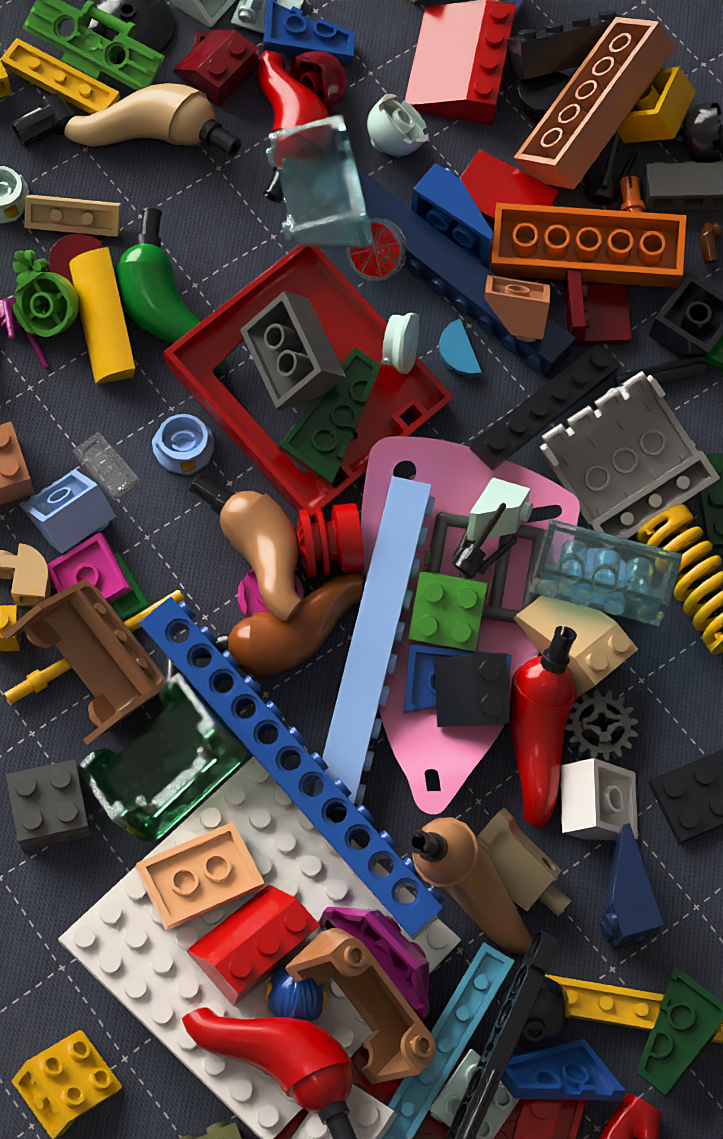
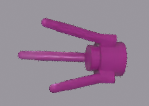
[0,298,49,369]

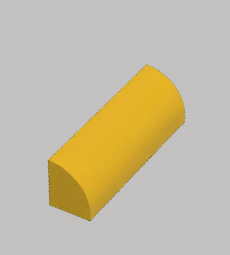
[69,247,135,384]

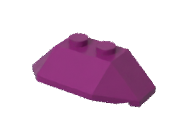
[318,906,429,1023]

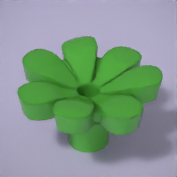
[13,250,48,284]

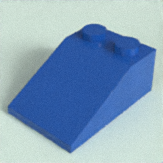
[411,163,494,268]

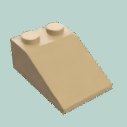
[513,581,638,697]

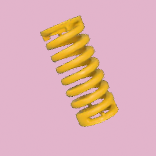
[636,504,723,655]

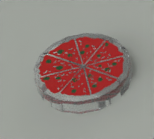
[346,218,407,281]

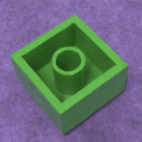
[408,571,489,651]

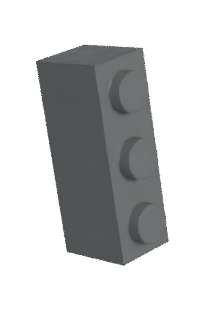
[642,160,723,212]

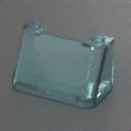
[266,114,375,248]

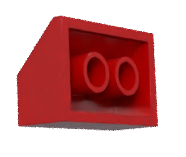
[187,884,321,1006]

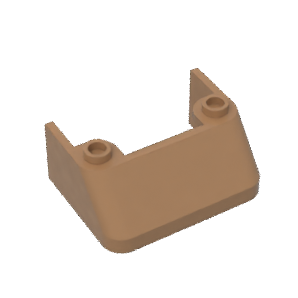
[2,581,166,745]

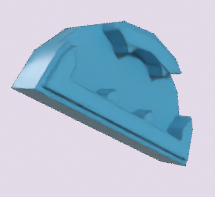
[438,318,482,378]

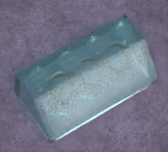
[529,519,682,626]

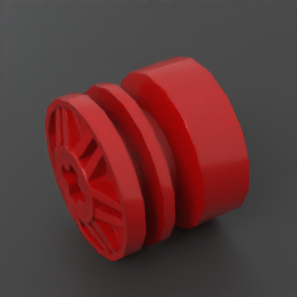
[296,503,365,579]

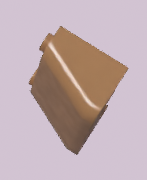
[285,928,436,1084]

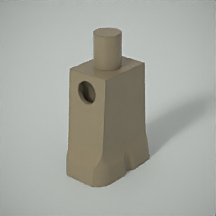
[477,807,572,916]

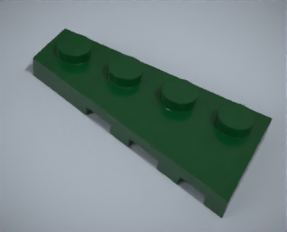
[278,347,381,487]

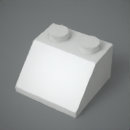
[560,758,638,840]

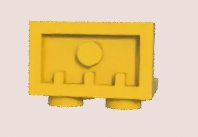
[11,1030,122,1139]

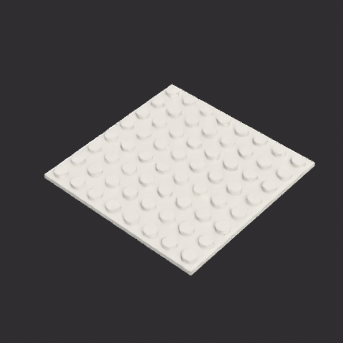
[58,756,461,1139]

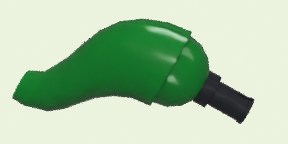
[114,207,225,373]

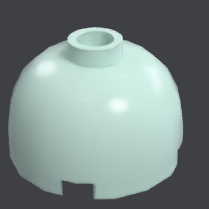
[367,94,428,157]

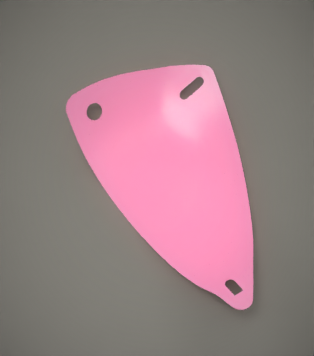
[360,436,580,814]

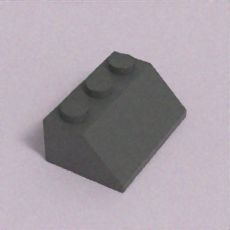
[240,291,346,410]

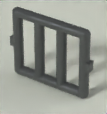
[424,512,547,624]

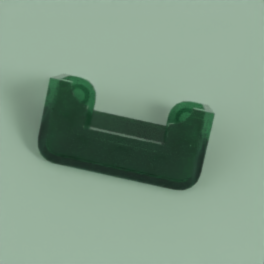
[77,672,246,842]

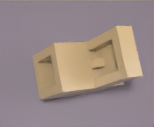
[0,543,52,607]

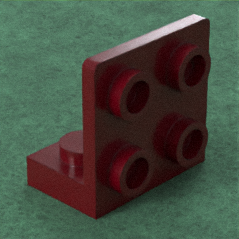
[563,270,632,344]

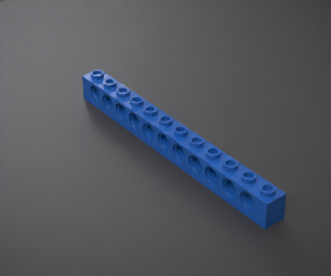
[139,596,445,940]

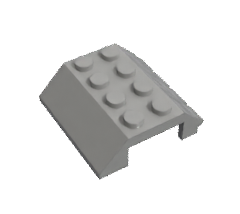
[540,371,720,549]

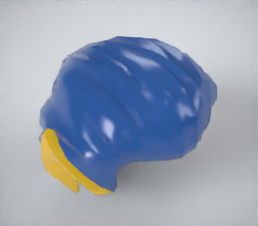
[266,963,327,1022]

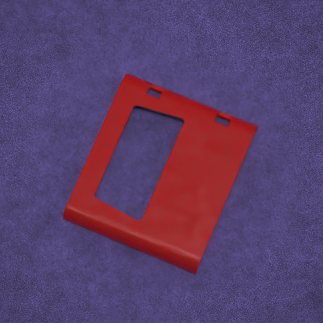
[163,237,454,519]

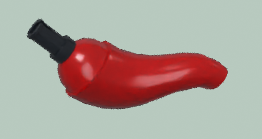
[256,50,332,203]
[510,626,577,827]
[182,1007,357,1139]

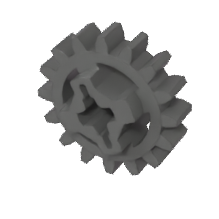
[565,689,638,763]

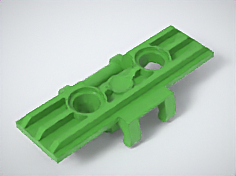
[23,0,165,91]

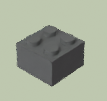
[6,759,91,851]

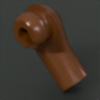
[699,222,723,264]

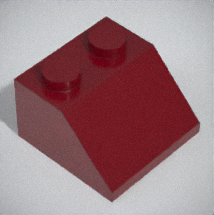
[173,30,259,107]

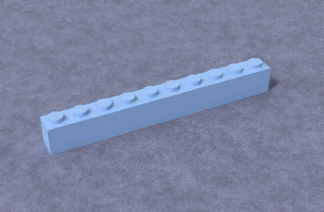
[313,476,436,812]

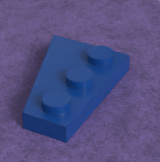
[263,0,355,64]
[501,1039,625,1101]

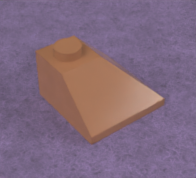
[484,275,550,342]

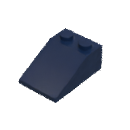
[600,823,664,951]

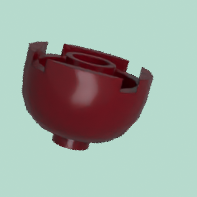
[289,50,347,111]

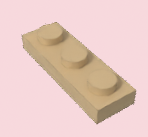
[24,194,121,237]

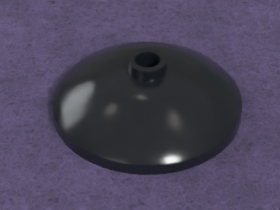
[88,0,174,64]

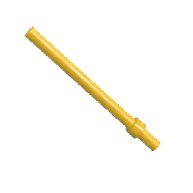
[4,590,185,705]

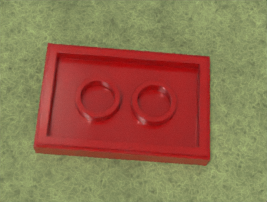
[460,149,560,225]

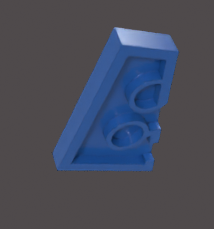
[403,645,511,714]

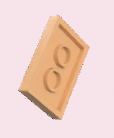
[136,822,264,931]

